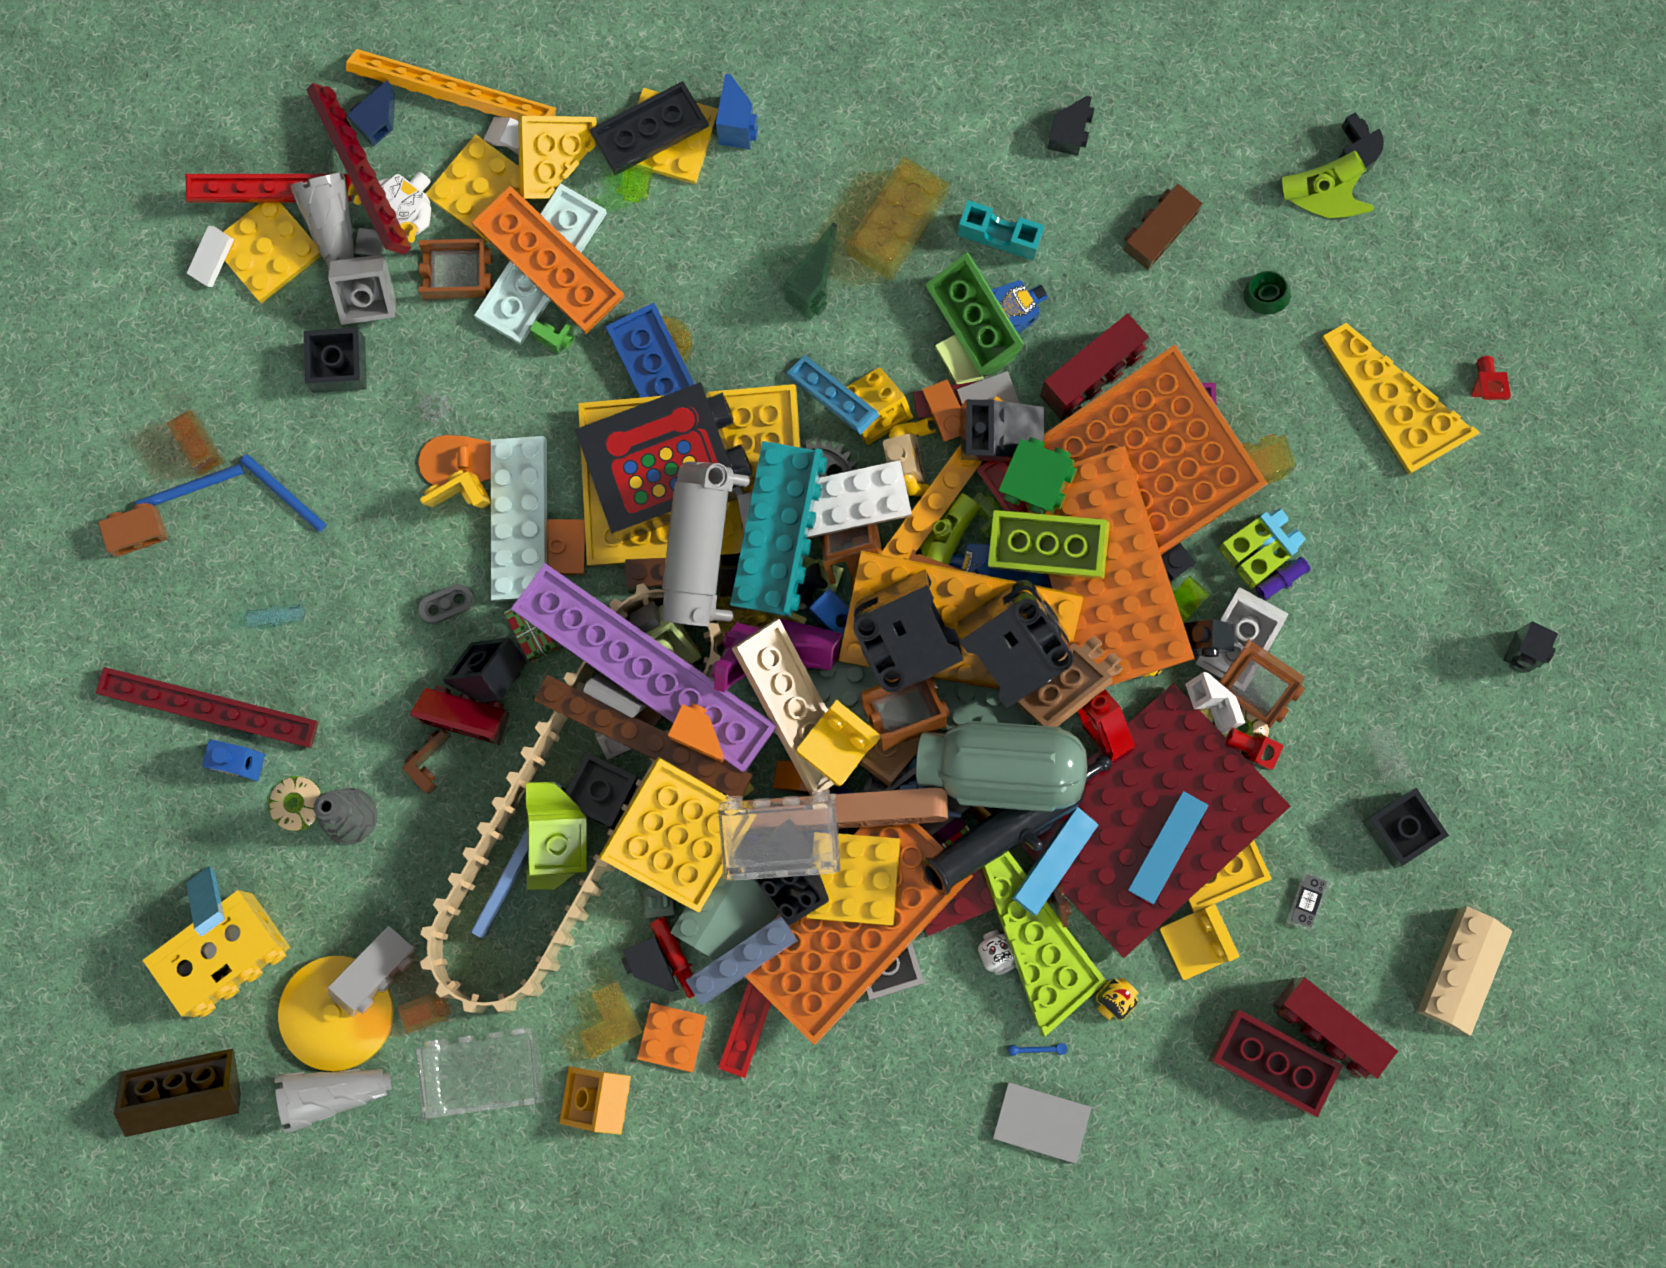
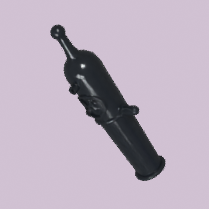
[921,755,1112,895]

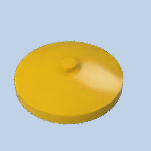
[278,956,394,1071]

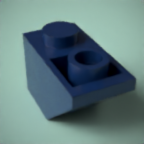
[347,81,395,147]

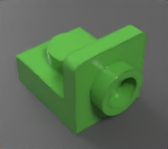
[530,321,575,354]

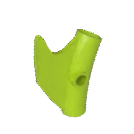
[1282,150,1374,218]
[919,493,981,565]

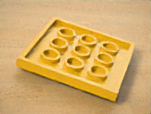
[599,757,758,913]

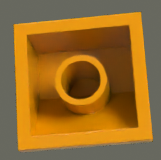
[559,1066,631,1134]

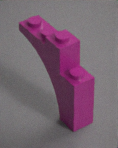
[711,618,841,692]

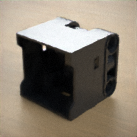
[853,569,964,693]
[958,580,1073,709]

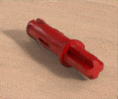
[649,916,695,999]

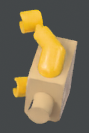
[883,417,936,497]

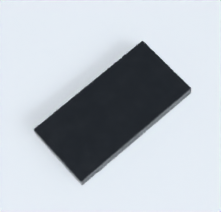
[589,81,709,176]

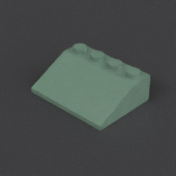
[670,842,780,980]

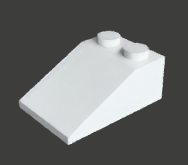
[1196,587,1288,691]

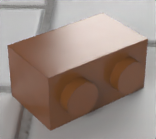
[98,503,168,557]

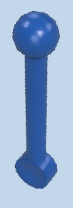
[1008,1043,1067,1056]

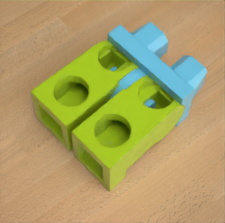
[1218,509,1305,590]

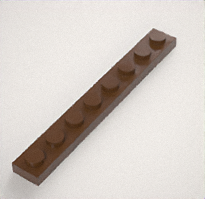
[534,675,753,801]

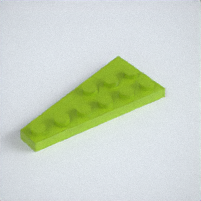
[982,851,1107,1037]

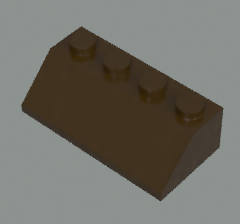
[113,1048,241,1137]

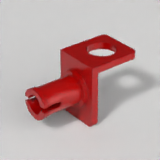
[1471,356,1511,400]
[1225,727,1283,770]

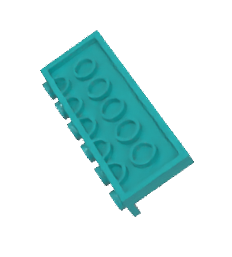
[730,441,827,617]

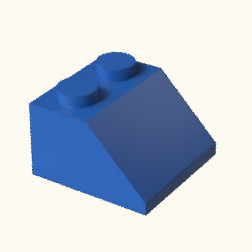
[716,74,758,149]

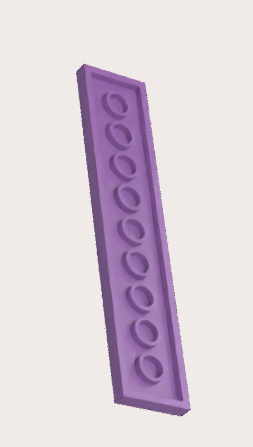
[511,563,777,773]

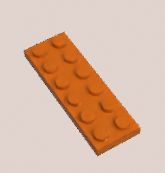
[471,186,625,334]

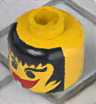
[1096,977,1138,1021]

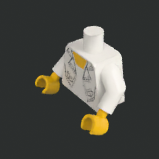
[347,171,431,243]

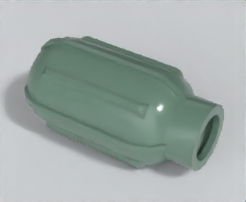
[916,721,1087,812]

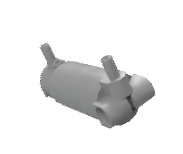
[661,461,750,626]

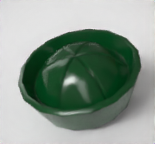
[1244,271,1291,315]

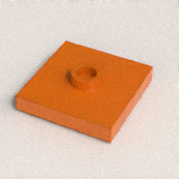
[547,519,586,575]

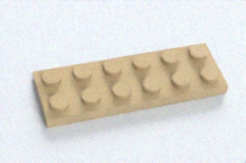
[732,619,858,796]

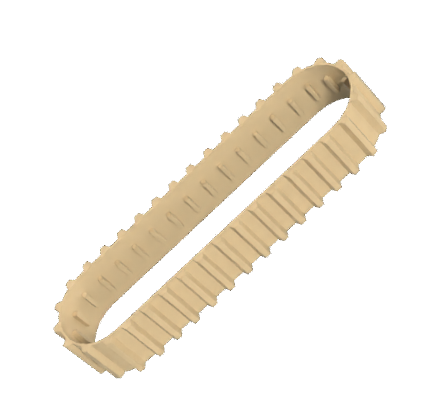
[420,583,723,1013]

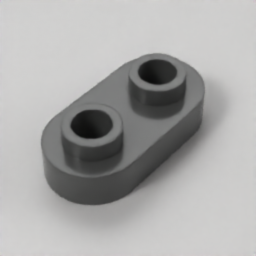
[419,584,474,624]

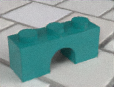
[958,200,1045,261]

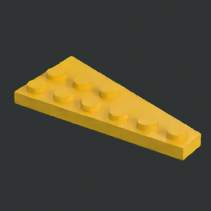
[1321,323,1480,475]

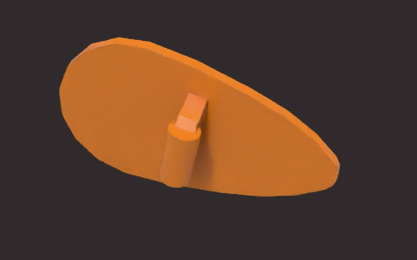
[418,435,491,487]

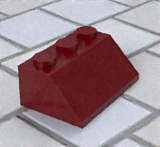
[410,685,509,745]

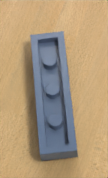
[686,916,798,1005]

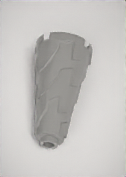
[290,172,354,269]
[275,1068,392,1133]

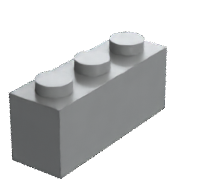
[328,926,414,1017]

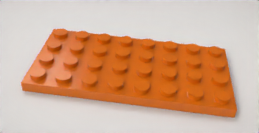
[1025,446,1195,687]
[746,823,973,1045]

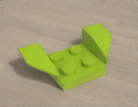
[526,782,587,890]

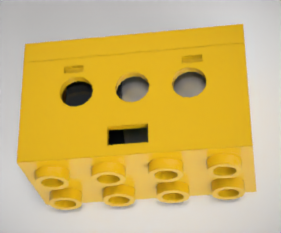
[143,890,291,1018]

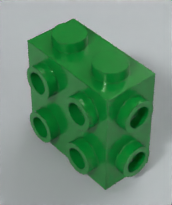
[999,437,1077,514]

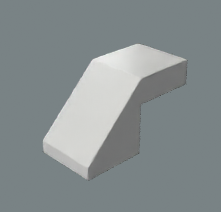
[483,117,519,155]
[1185,672,1245,734]

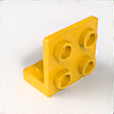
[846,367,913,446]
[420,470,491,509]
[796,700,880,786]
[1160,904,1240,980]

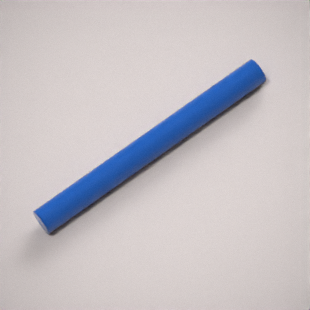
[240,454,327,532]
[136,464,244,506]

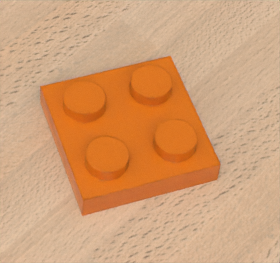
[637,1003,707,1072]

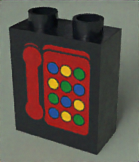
[575,382,753,542]

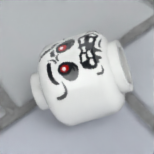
[978,930,1016,975]

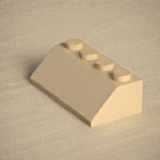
[1417,906,1512,1036]

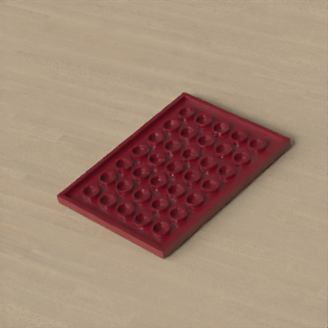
[1019,683,1291,959]

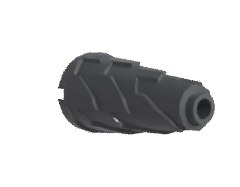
[314,788,378,844]

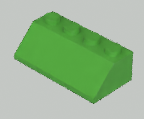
[925,253,1024,375]

